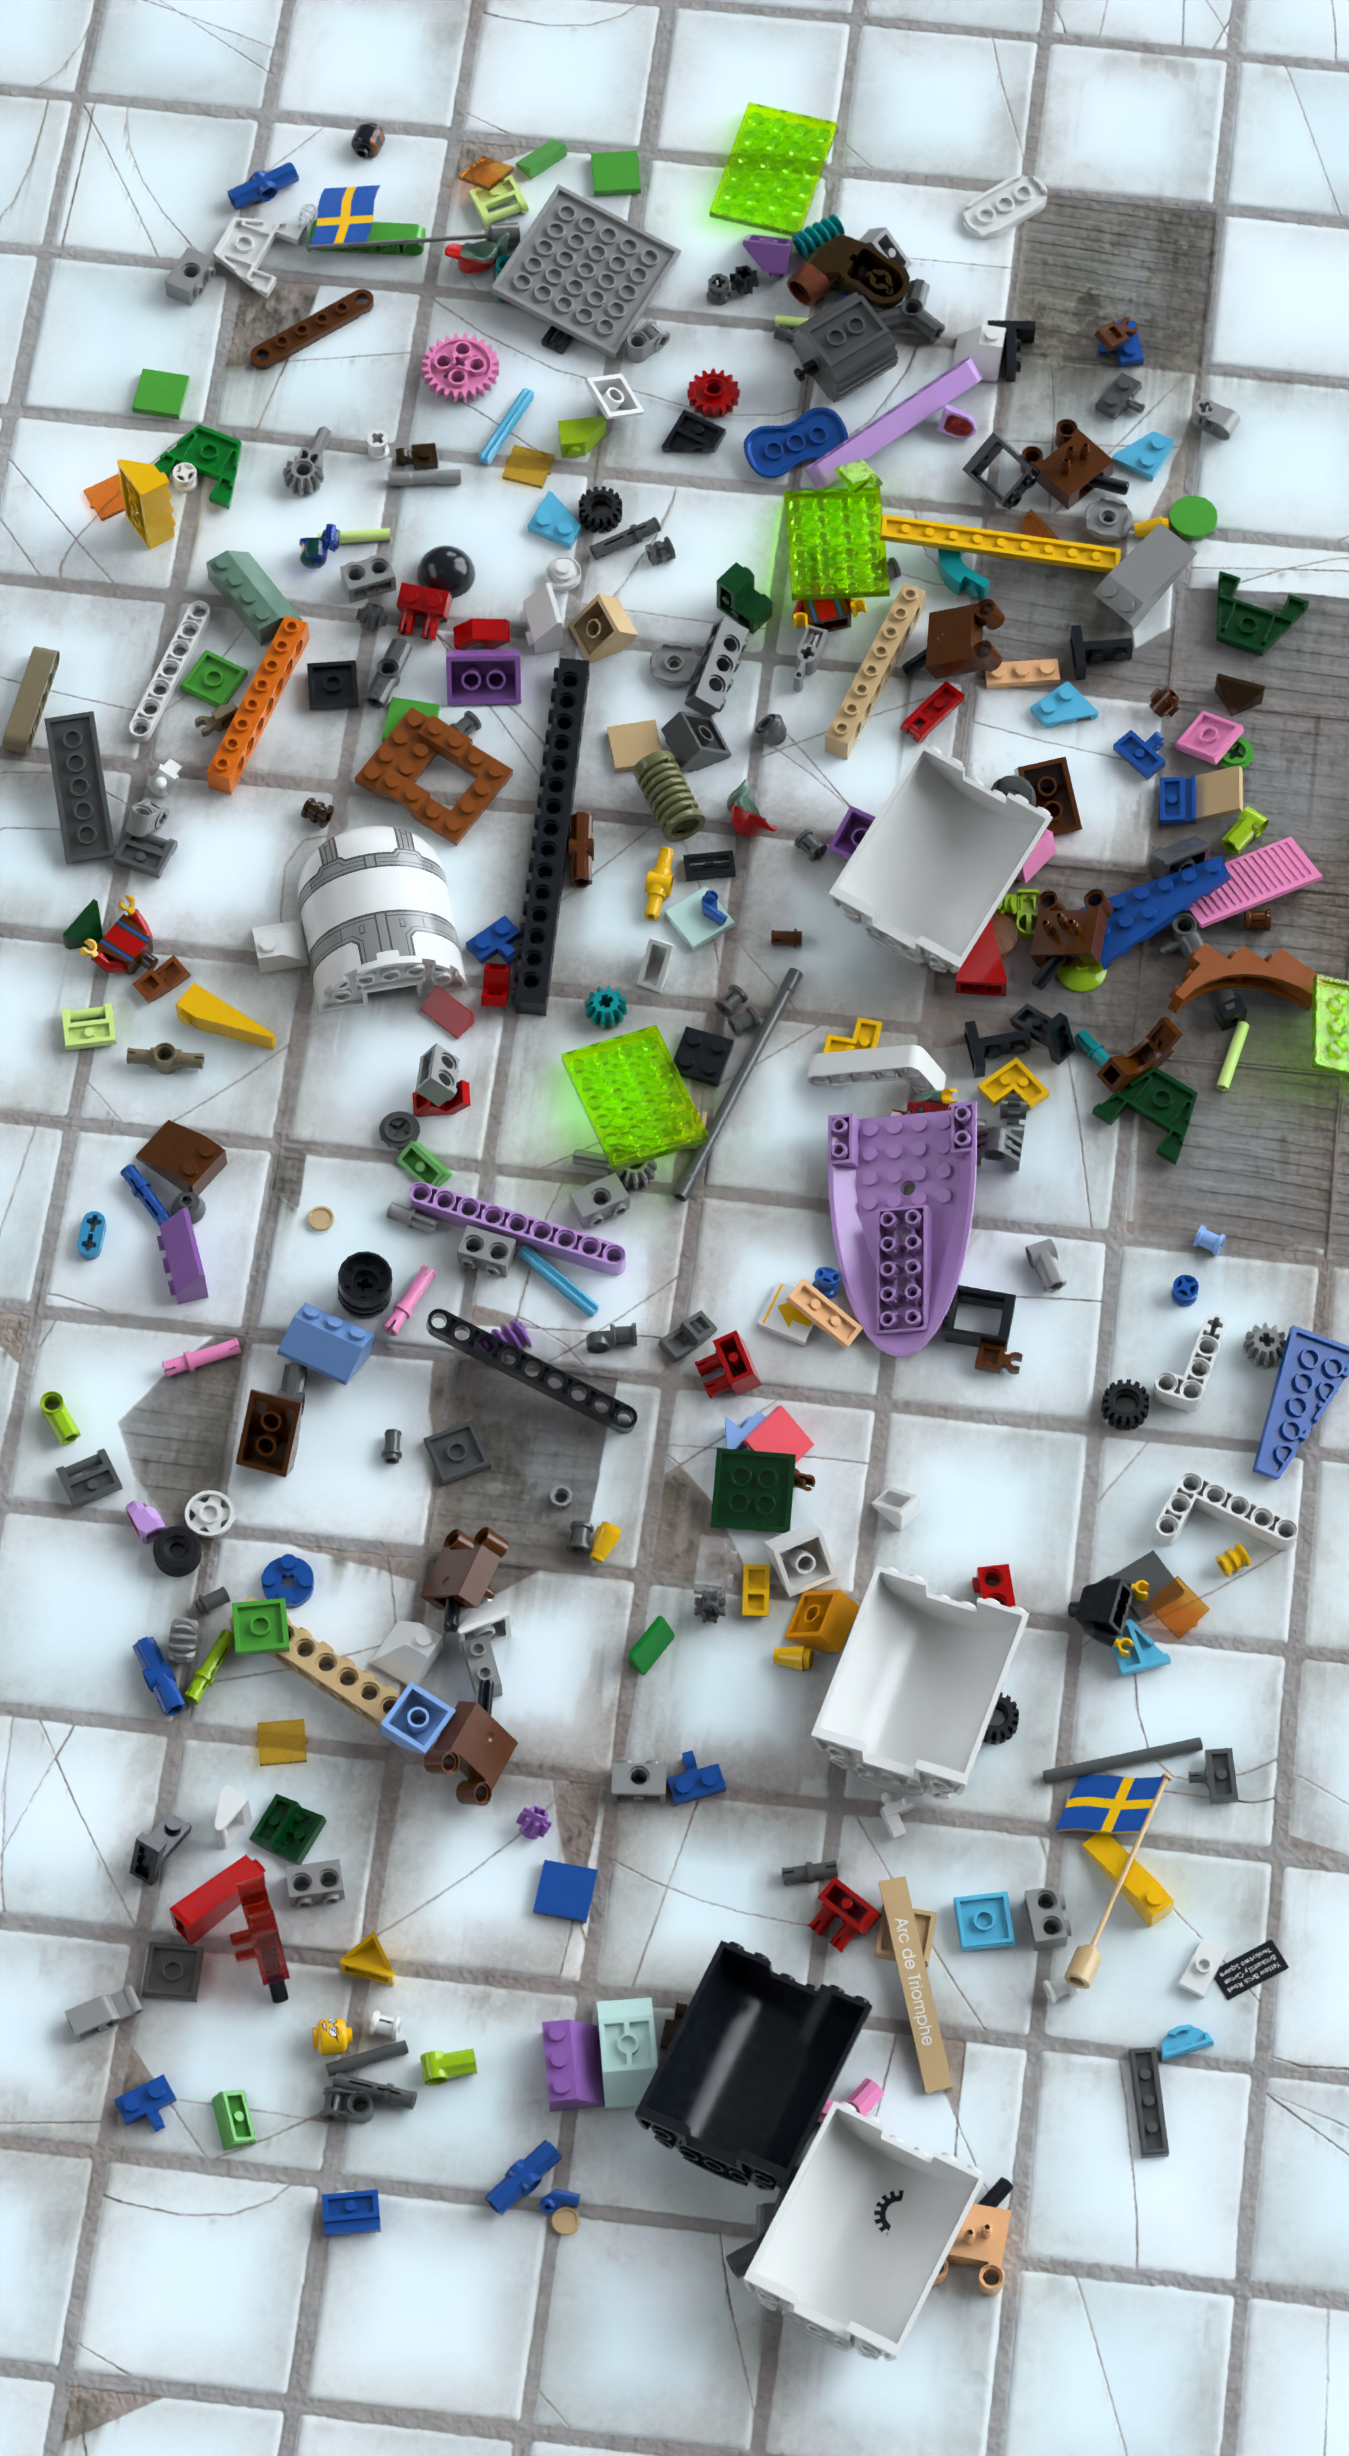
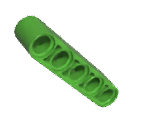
[309,219,426,256]

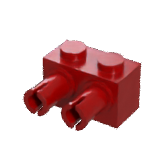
[396,582,452,641]
[695,1330,762,1399]
[808,1876,882,1953]

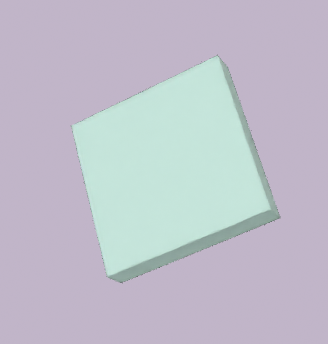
[665,886,735,951]

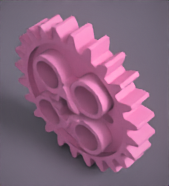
[422,333,499,403]

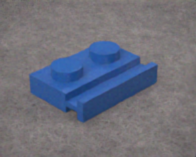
[1160,776,1197,825]
[322,2189,381,2237]

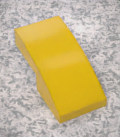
[742,1564,770,1617]

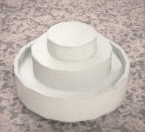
[546,556,582,591]

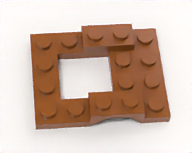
[355,707,513,846]

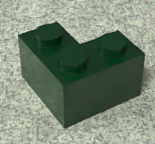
[716,562,773,634]

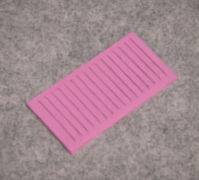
[1188,836,1323,928]

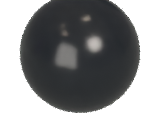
[417,545,475,599]

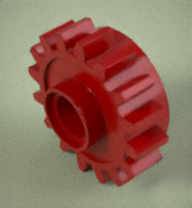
[687,369,740,419]

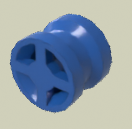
[812,1267,841,1299]
[1172,1275,1199,1307]

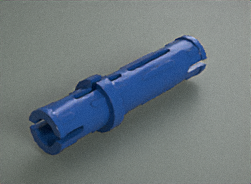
[120,1164,171,1227]

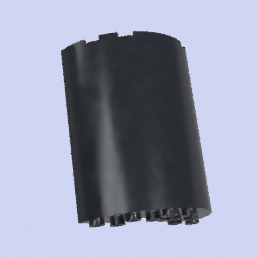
[635,1940,872,2191]

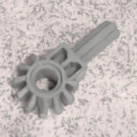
[283,426,332,496]
[572,1145,657,1190]

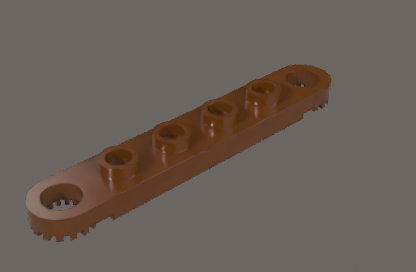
[250,289,374,370]

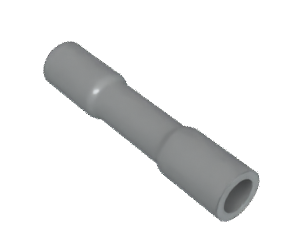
[388,469,461,487]

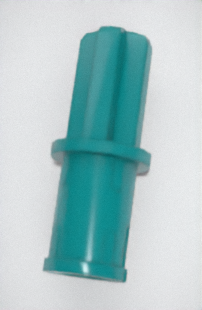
[1074,1030,1111,1068]

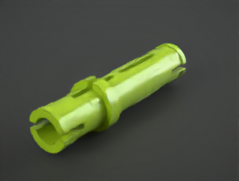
[183,1629,235,1705]

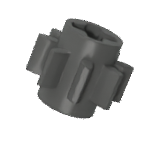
[356,603,388,632]
[1000,1094,1027,1125]
[694,1590,726,1623]

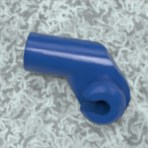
[701,890,728,926]

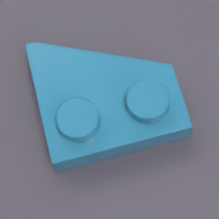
[1112,431,1175,481]
[527,491,582,549]
[1030,681,1099,728]
[1111,1619,1171,1677]

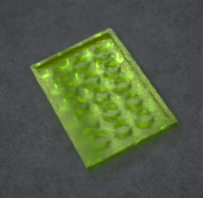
[709,102,838,236]
[783,487,890,601]
[561,1025,709,1172]

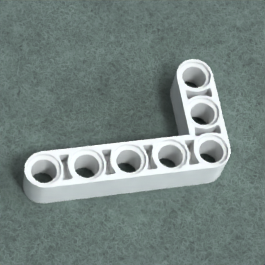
[807,1045,946,1095]
[1154,1472,1298,1551]

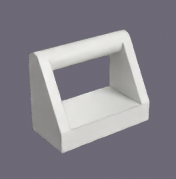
[214,1784,252,1849]

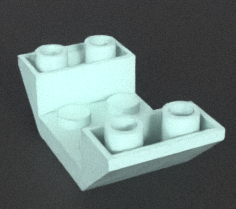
[597,1997,658,2109]

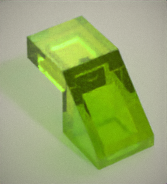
[835,459,883,494]

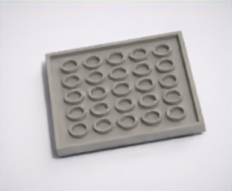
[490,184,681,359]

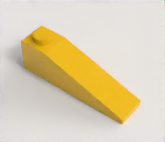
[176,983,276,1050]
[1082,1833,1174,1928]

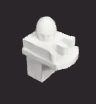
[147,759,182,797]
[879,1791,915,1840]

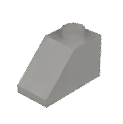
[859,227,912,269]

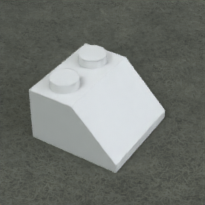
[519,582,563,655]
[764,1521,838,1597]

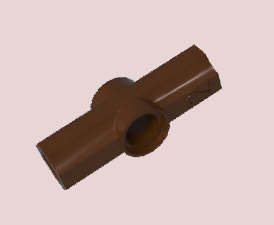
[569,812,594,888]

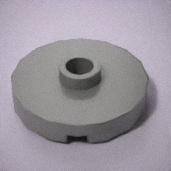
[1084,497,1133,542]
[650,642,698,688]

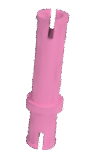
[382,1266,436,1336]
[162,1338,241,1377]

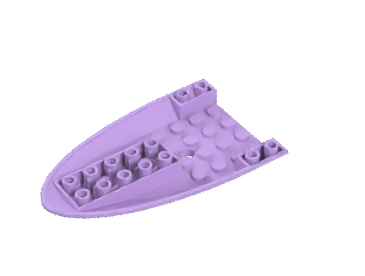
[828,1101,977,1358]

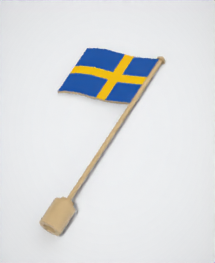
[1055,1773,1172,1989]

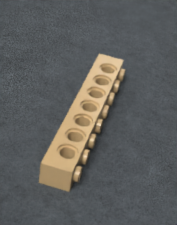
[825,583,926,759]
[229,1596,400,1730]

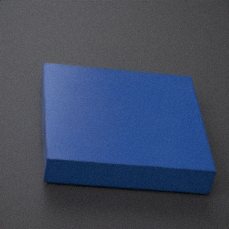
[533,1860,598,1924]

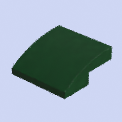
[249,1794,327,1865]

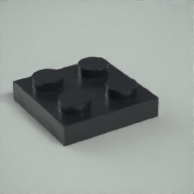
[307,660,359,710]
[670,1026,734,1087]

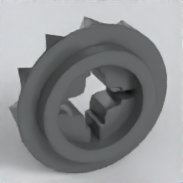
[379,1111,420,1150]

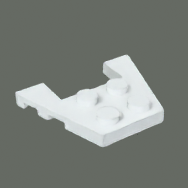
[213,217,307,298]

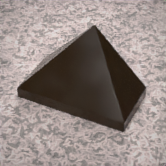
[1215,673,1265,717]

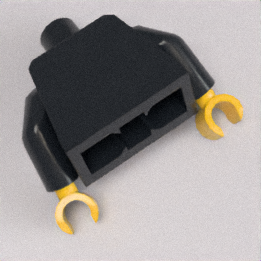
[1068,1576,1149,1658]

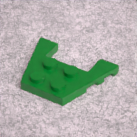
[151,424,242,509]

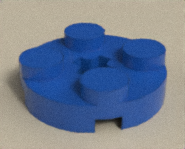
[261,1554,315,1608]

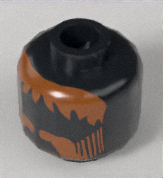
[351,123,385,158]

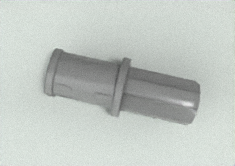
[386,1202,438,1233]

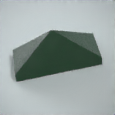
[63,899,103,949]

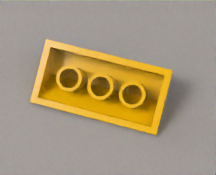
[117,459,176,550]

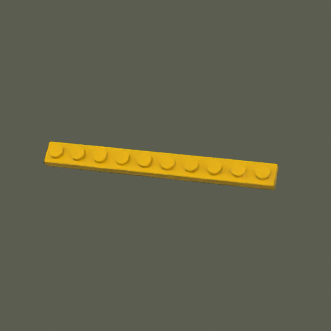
[880,514,1121,573]

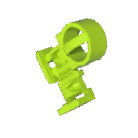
[997,889,1040,940]

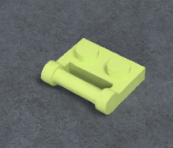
[469,175,529,227]
[61,1003,117,1051]

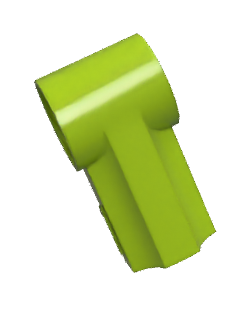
[1221,806,1269,855]
[40,1391,81,1446]
[420,2049,477,2086]

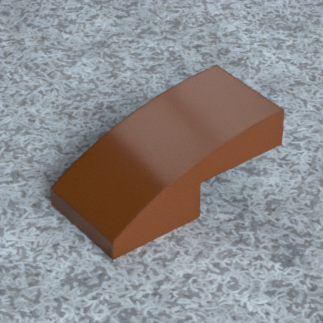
[133,955,191,1003]

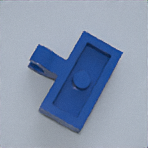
[1098,320,1144,367]
[1113,730,1166,781]
[466,915,520,964]
[667,1750,726,1806]
[114,2074,177,2133]

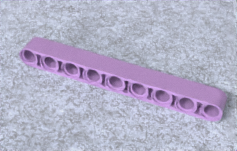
[805,357,982,490]
[409,1182,626,1276]

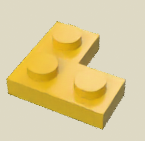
[823,1017,883,1053]
[977,1057,1050,1111]

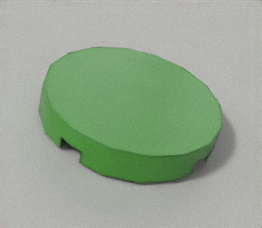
[1169,496,1218,540]

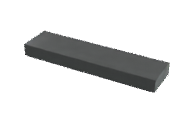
[1128,2047,1169,2158]

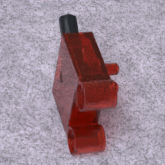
[230,1876,290,2003]

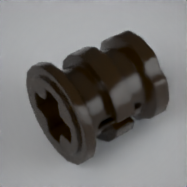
[301,797,334,828]

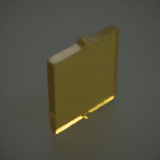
[502,445,554,489]
[256,1719,308,1766]

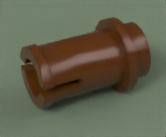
[771,929,802,949]
[793,1468,815,1491]

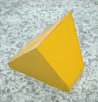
[340,1931,395,1986]

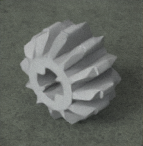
[1243,1322,1286,1369]
[168,1618,198,1663]

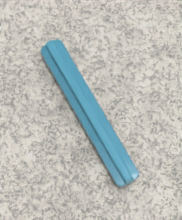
[479,388,534,465]
[518,1245,599,1317]

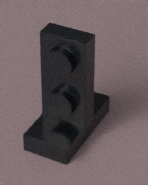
[987,320,1035,382]
[1070,625,1133,680]
[1010,1004,1076,1065]
[964,1020,1031,1078]
[129,1812,192,1886]

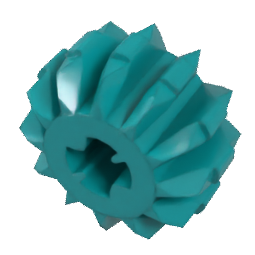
[585,985,627,1029]

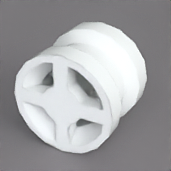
[173,462,198,493]

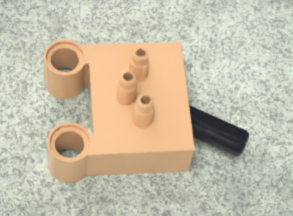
[933,2177,1013,2296]

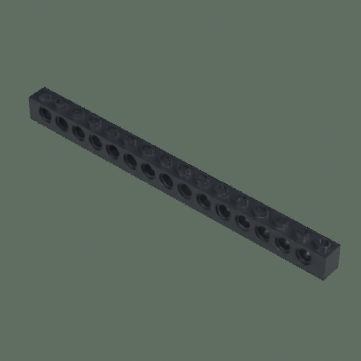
[511,658,590,1016]

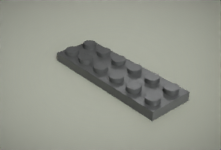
[44,711,115,864]

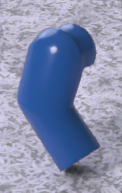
[540,2189,580,2214]

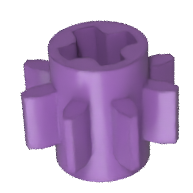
[516,1805,552,1840]

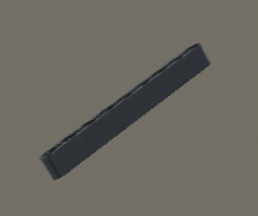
[426,1309,638,1434]

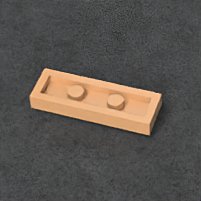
[984,659,1060,689]
[786,1278,863,1349]

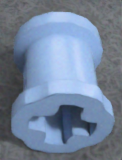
[1193,1225,1226,1256]

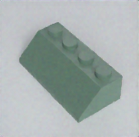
[206,550,302,646]

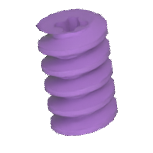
[478,1320,532,1368]

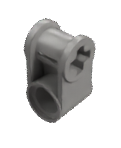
[626,319,671,363]
[1192,398,1240,440]
[126,797,169,837]

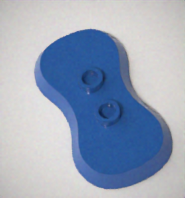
[744,407,848,478]

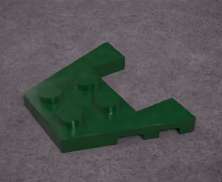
[1216,571,1310,657]
[1092,1067,1198,1165]

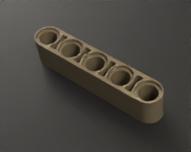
[2,646,60,754]

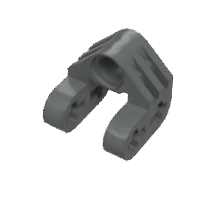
[977,1119,1025,1171]

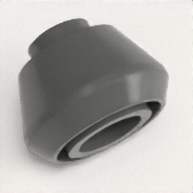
[755,714,787,746]
[171,1191,206,1225]

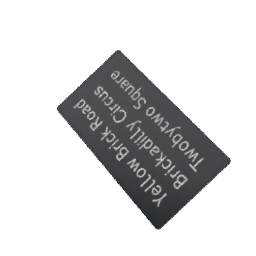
[1214,1940,1289,2000]

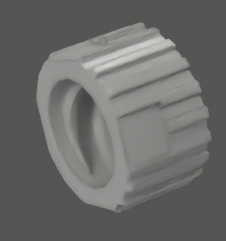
[549,1485,573,1510]

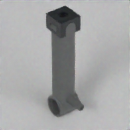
[1159,913,1247,1031]

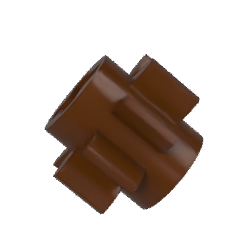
[1149,687,1180,717]

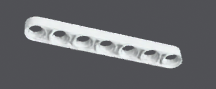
[129,601,211,743]

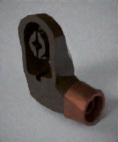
[787,234,910,309]

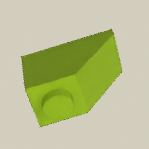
[558,416,606,458]

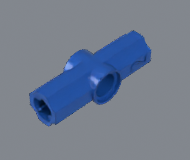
[227,162,299,210]
[132,1637,186,1716]
[485,2140,562,2216]

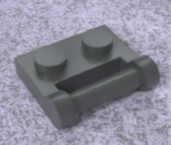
[113,832,178,879]
[55,1448,123,1510]

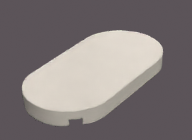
[963,174,1047,239]

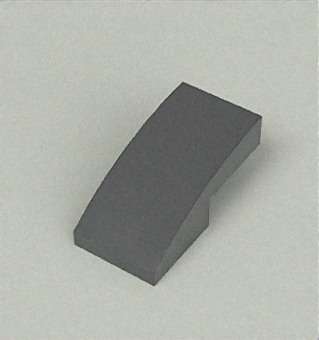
[658,1310,718,1363]

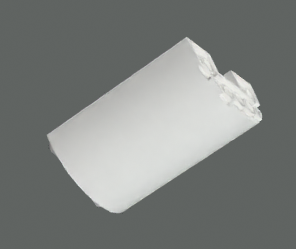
[829,744,1053,973]
[811,1565,1029,1799]
[743,2101,986,2361]

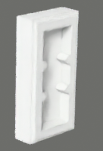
[1178,1937,1228,1998]

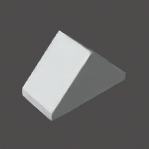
[637,937,674,992]
[871,1486,920,1531]

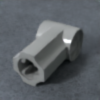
[1025,1239,1066,1293]

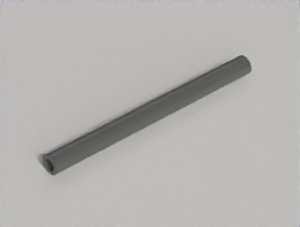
[1043,1737,1203,1784]

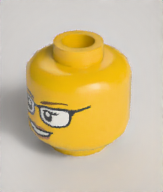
[312,2018,353,2055]

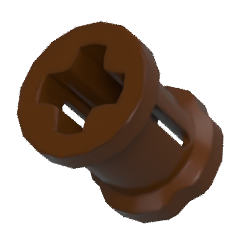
[1244,909,1271,931]

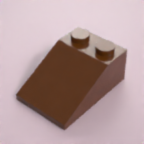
[1014,756,1082,836]
[136,1120,228,1196]
[235,1389,302,1477]

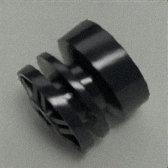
[338,1251,392,1318]

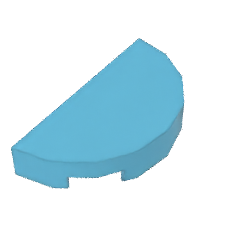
[1160,2025,1214,2062]

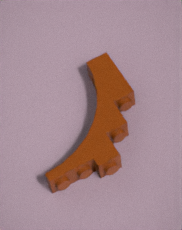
[1167,943,1329,1014]

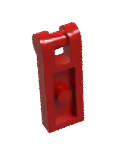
[900,681,964,744]

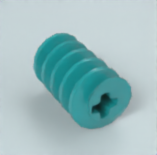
[792,214,845,260]

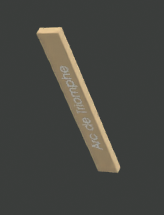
[878,1876,953,2095]

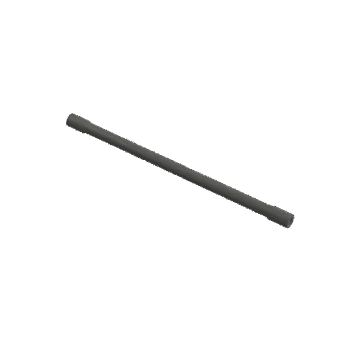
[673,968,803,1202]

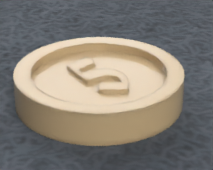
[308,1206,334,1231]
[552,2207,580,2236]

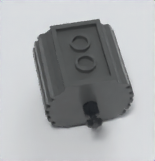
[792,292,898,403]

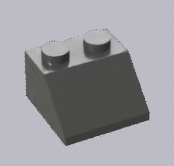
[661,711,732,771]
[1149,836,1211,880]

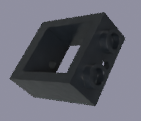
[962,432,1041,510]
[941,1285,1016,1352]

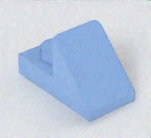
[725,1411,766,1450]

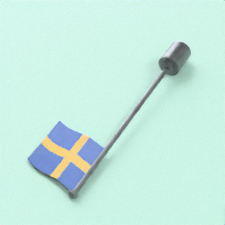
[306,185,520,252]

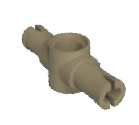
[126,1042,204,1074]

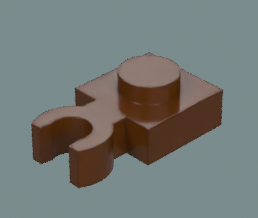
[1095,317,1138,352]
[974,1341,1023,1374]

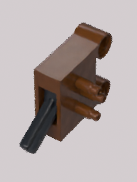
[1020,419,1129,510]

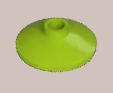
[1057,962,1107,993]

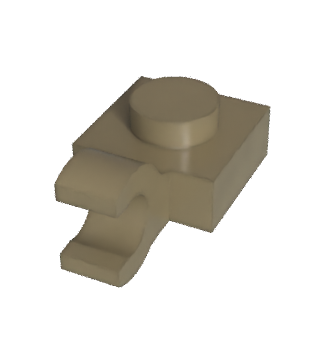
[194,701,238,737]

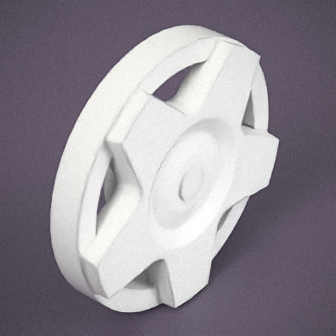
[185,1490,235,1539]

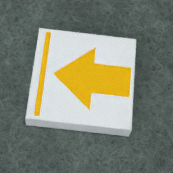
[757,1281,815,1346]

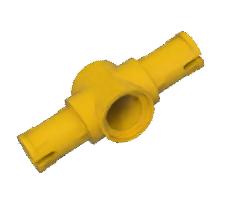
[644,847,674,921]

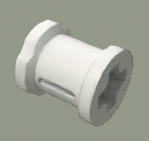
[367,430,389,461]
[1043,1977,1078,2004]
[369,2011,402,2041]

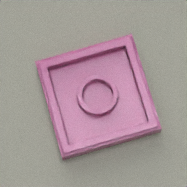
[1175,711,1244,765]

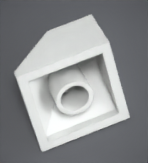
[952,325,1006,383]
[585,374,644,420]
[252,920,310,973]
[458,1598,511,1654]
[370,1620,444,1686]

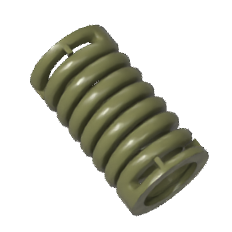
[633,750,705,842]

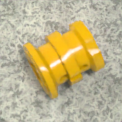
[1216,1543,1251,1577]

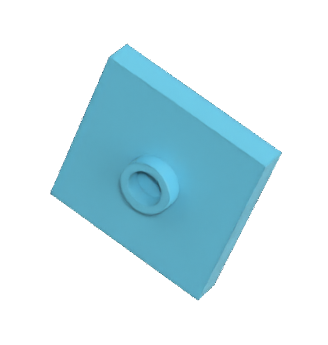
[953,1891,1015,1952]

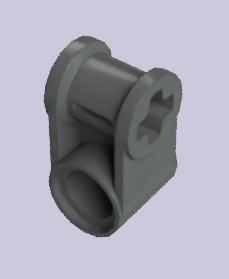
[319,2087,375,2124]

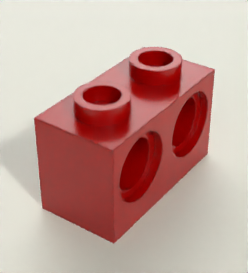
[972,1564,1016,1607]

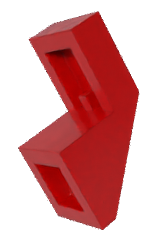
[453,618,510,650]
[481,963,511,1007]
[412,1080,471,1117]

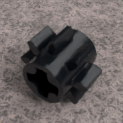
[730,265,759,295]

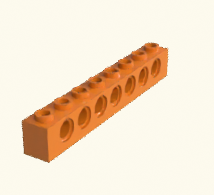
[206,615,309,795]

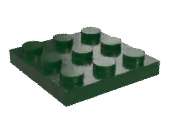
[710,1448,796,1533]

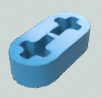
[77,1211,106,1260]

